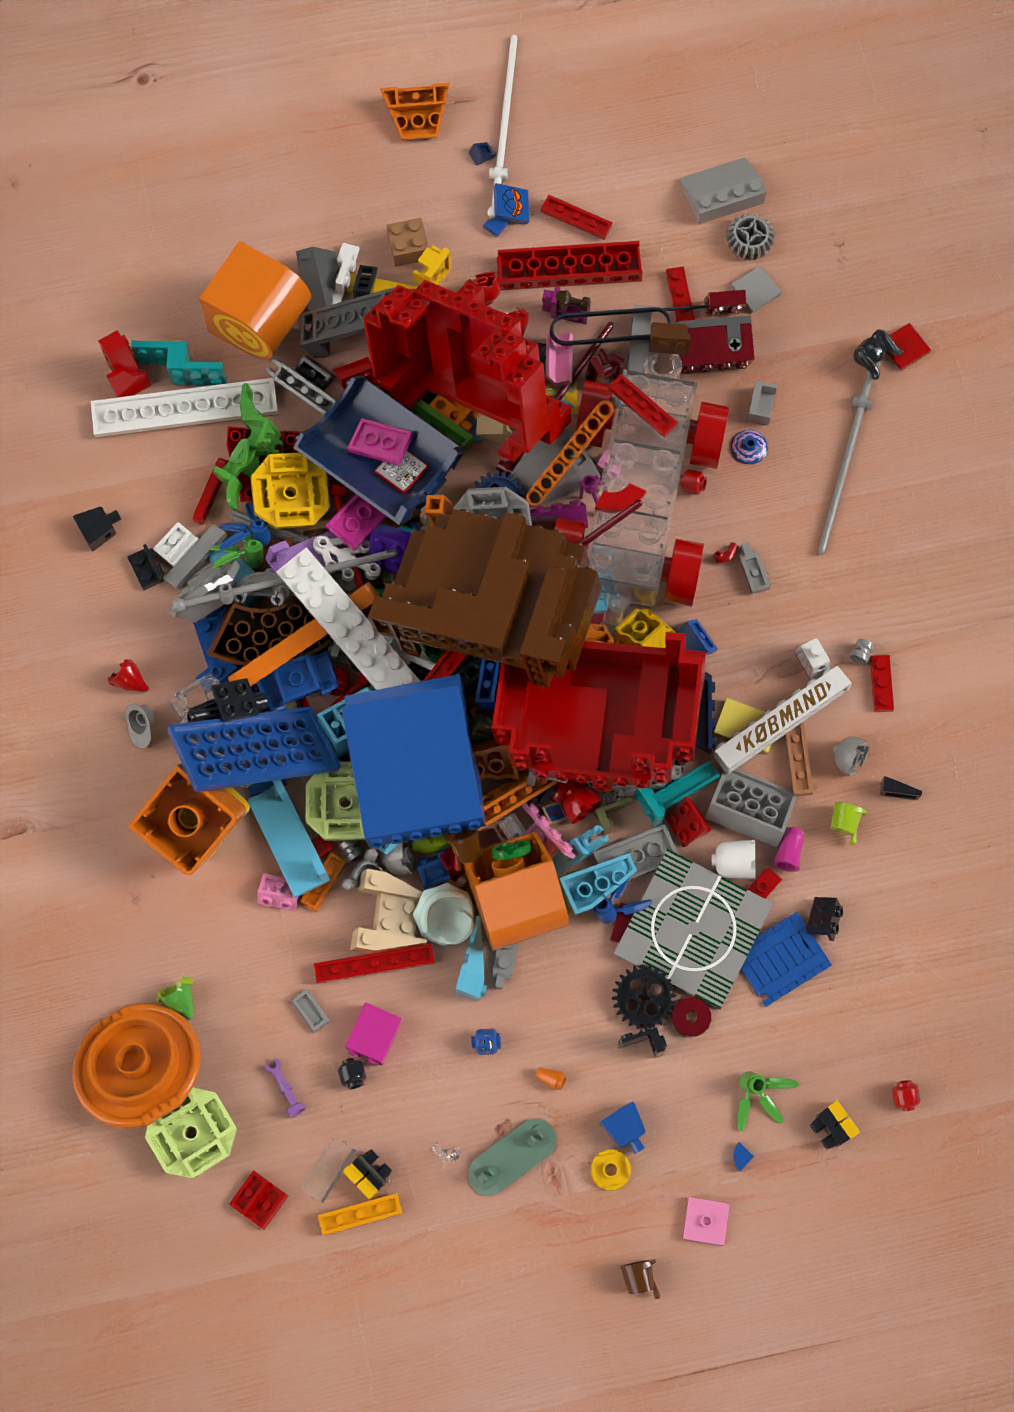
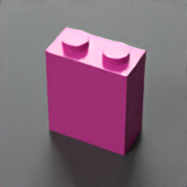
[345,1002,403,1066]

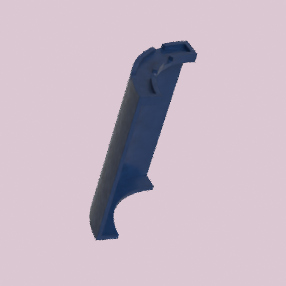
[294,375,466,525]

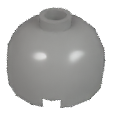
[833,736,869,776]
[381,840,416,876]

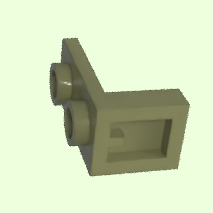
[595,796,633,836]

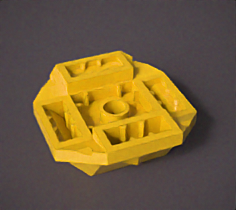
[251,453,330,529]

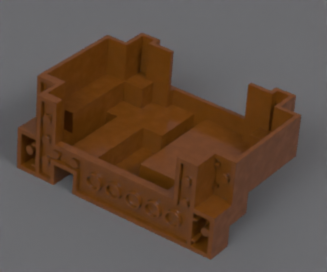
[368,509,602,688]

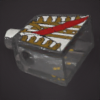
[494,813,528,841]

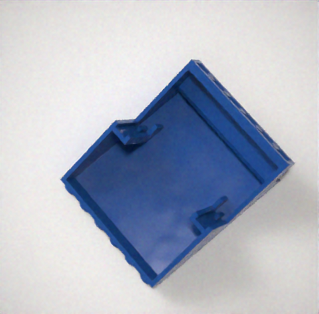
[342,674,486,848]

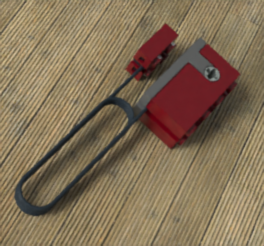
[550,290,755,374]

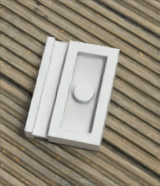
[153,522,199,567]

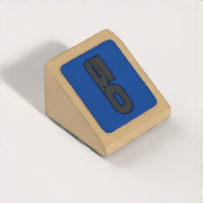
[542,802,567,827]

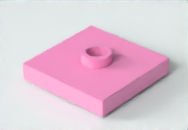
[683,1197,730,1246]

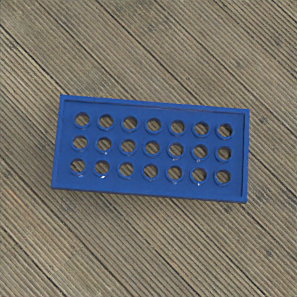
[167,707,341,792]

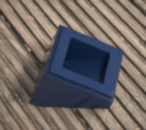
[469,142,495,165]

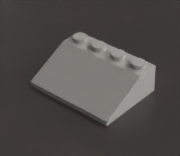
[679,157,767,225]
[705,769,797,848]

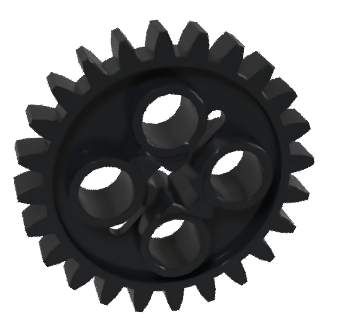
[612,964,677,1029]

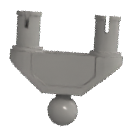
[234,568,291,606]

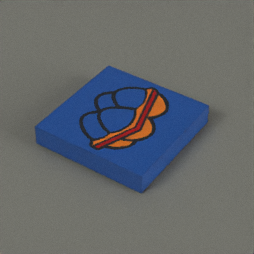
[493,183,529,224]

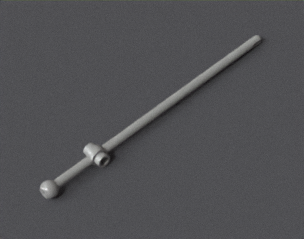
[818,361,881,555]
[172,549,398,613]

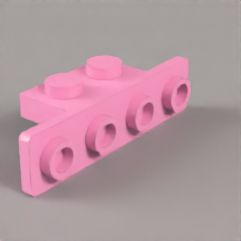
[521,803,575,859]

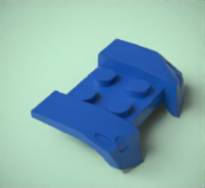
[257,651,339,712]

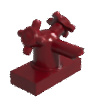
[585,348,624,383]

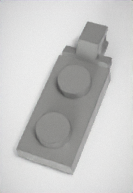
[739,542,770,594]
[492,943,519,989]

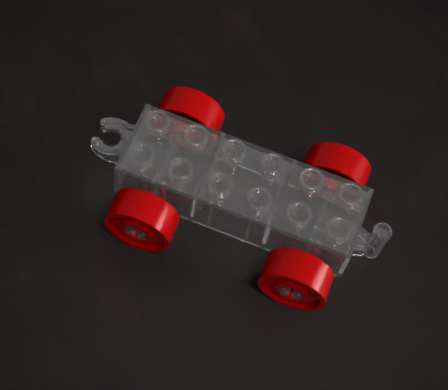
[555,352,729,625]

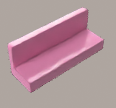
[546,329,573,387]

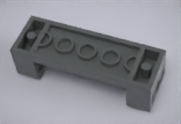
[300,287,395,359]

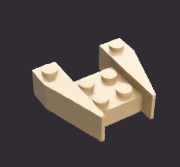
[350,869,427,954]

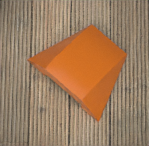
[380,82,450,140]

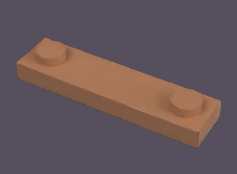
[785,722,813,796]

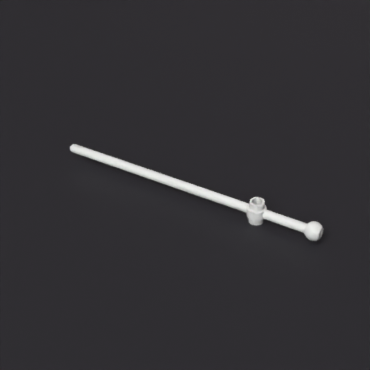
[487,35,518,219]

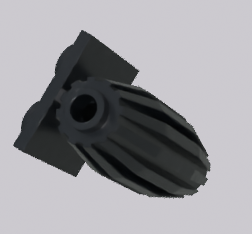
[187,678,268,723]

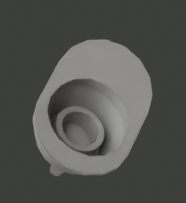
[125,703,156,749]

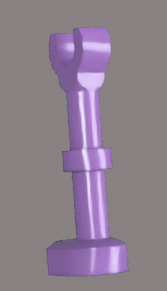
[265,1058,306,1118]

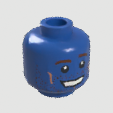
[471,1028,501,1055]

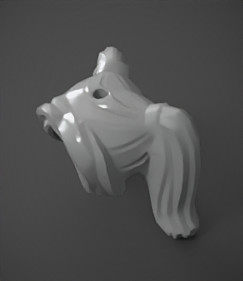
[342,848,385,895]

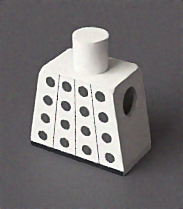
[794,638,830,681]

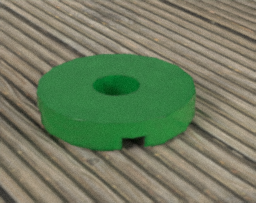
[492,840,532,860]

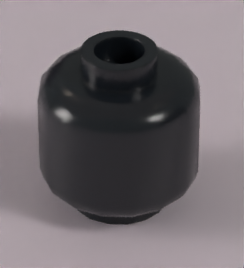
[337,1058,367,1090]

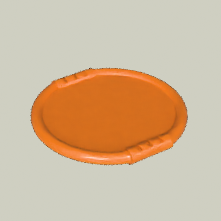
[72,1003,201,1128]

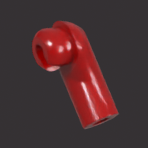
[714,542,739,564]

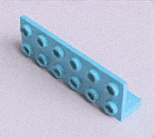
[248,779,330,898]

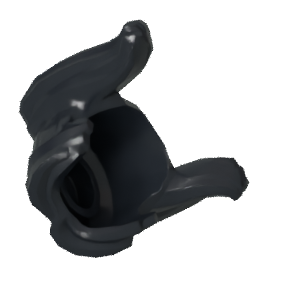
[853,329,903,380]

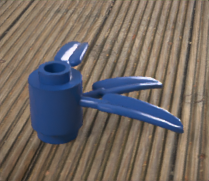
[219,502,271,551]
[593,878,652,924]

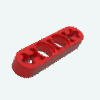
[193,457,229,525]

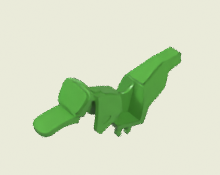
[213,383,284,510]

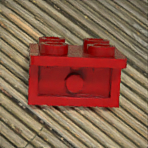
[335,357,377,391]
[664,796,712,847]

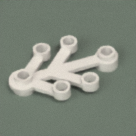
[313,536,381,582]

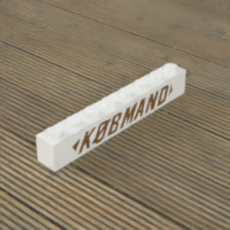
[714,666,852,775]

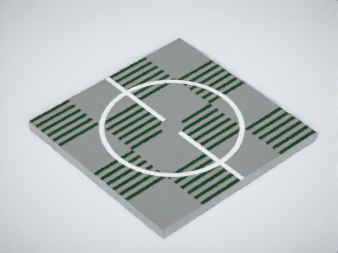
[614,849,773,1010]

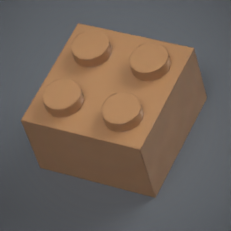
[386,218,429,267]

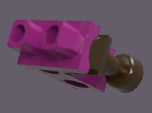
[542,286,591,324]

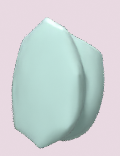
[413,883,476,946]

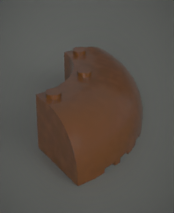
[207,595,333,666]

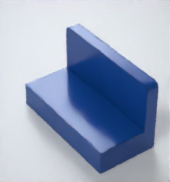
[676,619,718,655]

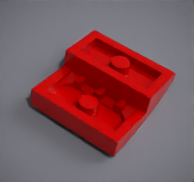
[229,1170,288,1230]

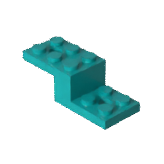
[131,340,227,386]

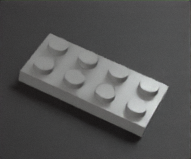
[593,824,678,882]

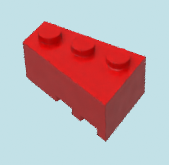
[98,330,139,372]

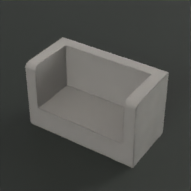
[747,381,777,425]

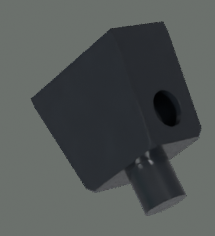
[73,507,122,552]

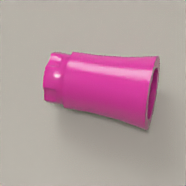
[773,827,804,872]

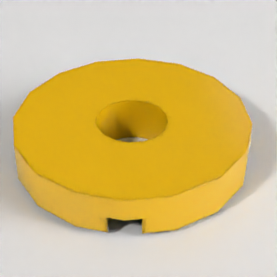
[591,1149,631,1191]

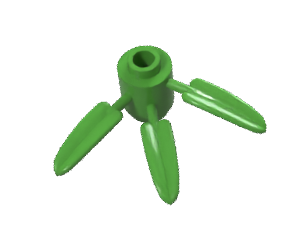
[210,532,263,569]
[737,1071,799,1132]

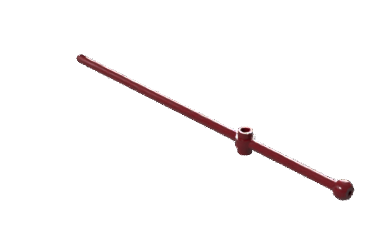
[490,322,614,488]

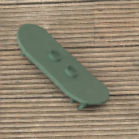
[468,1119,556,1196]

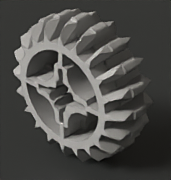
[726,212,775,260]

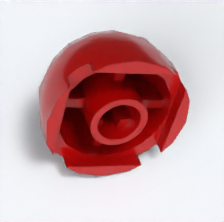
[464,272,501,305]
[563,787,602,824]

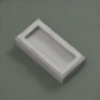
[291,989,330,1033]

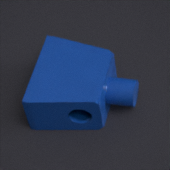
[600,1101,646,1154]

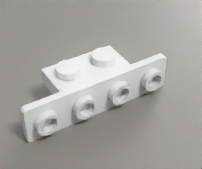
[332,243,360,304]

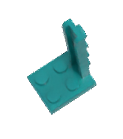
[633,761,721,828]

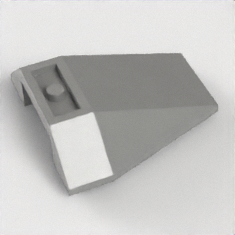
[511,428,601,507]

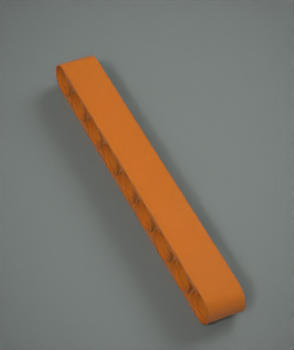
[228,582,379,686]

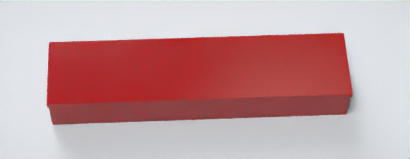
[497,241,643,291]

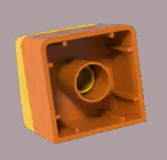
[127,763,250,875]

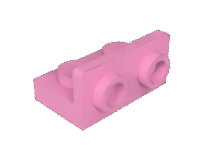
[258,874,298,911]

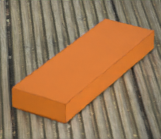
[299,852,347,912]

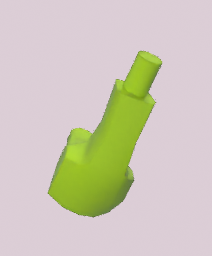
[411,833,451,853]

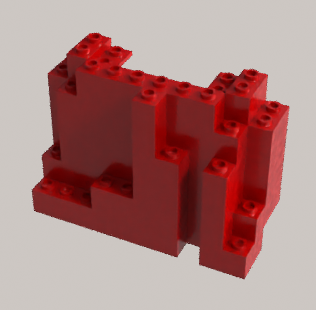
[363,280,572,462]
[492,632,706,792]

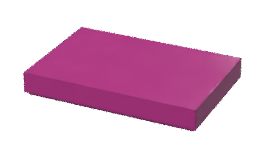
[347,418,414,466]
[326,494,388,551]

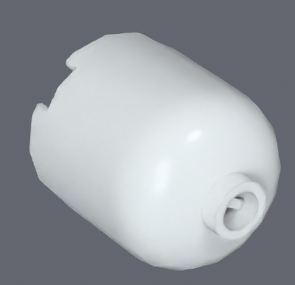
[712,840,756,879]

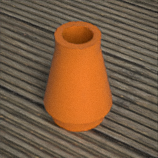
[535,1067,567,1091]

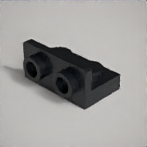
[127,544,165,591]

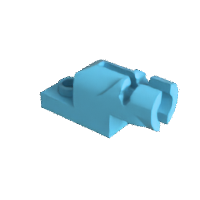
[552,825,609,876]

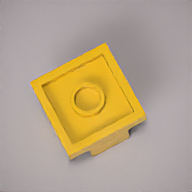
[413,245,451,285]

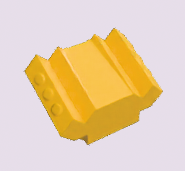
[612,608,676,648]

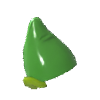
[157,976,194,1020]

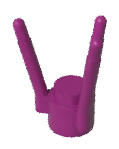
[579,475,608,518]

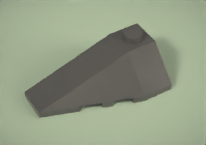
[296,247,339,311]

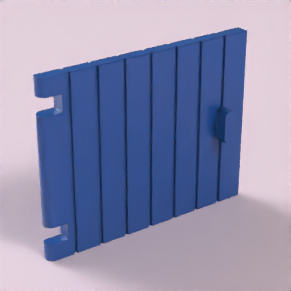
[741,912,832,1007]

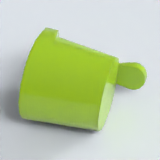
[830,802,867,845]

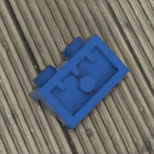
[415,849,450,889]

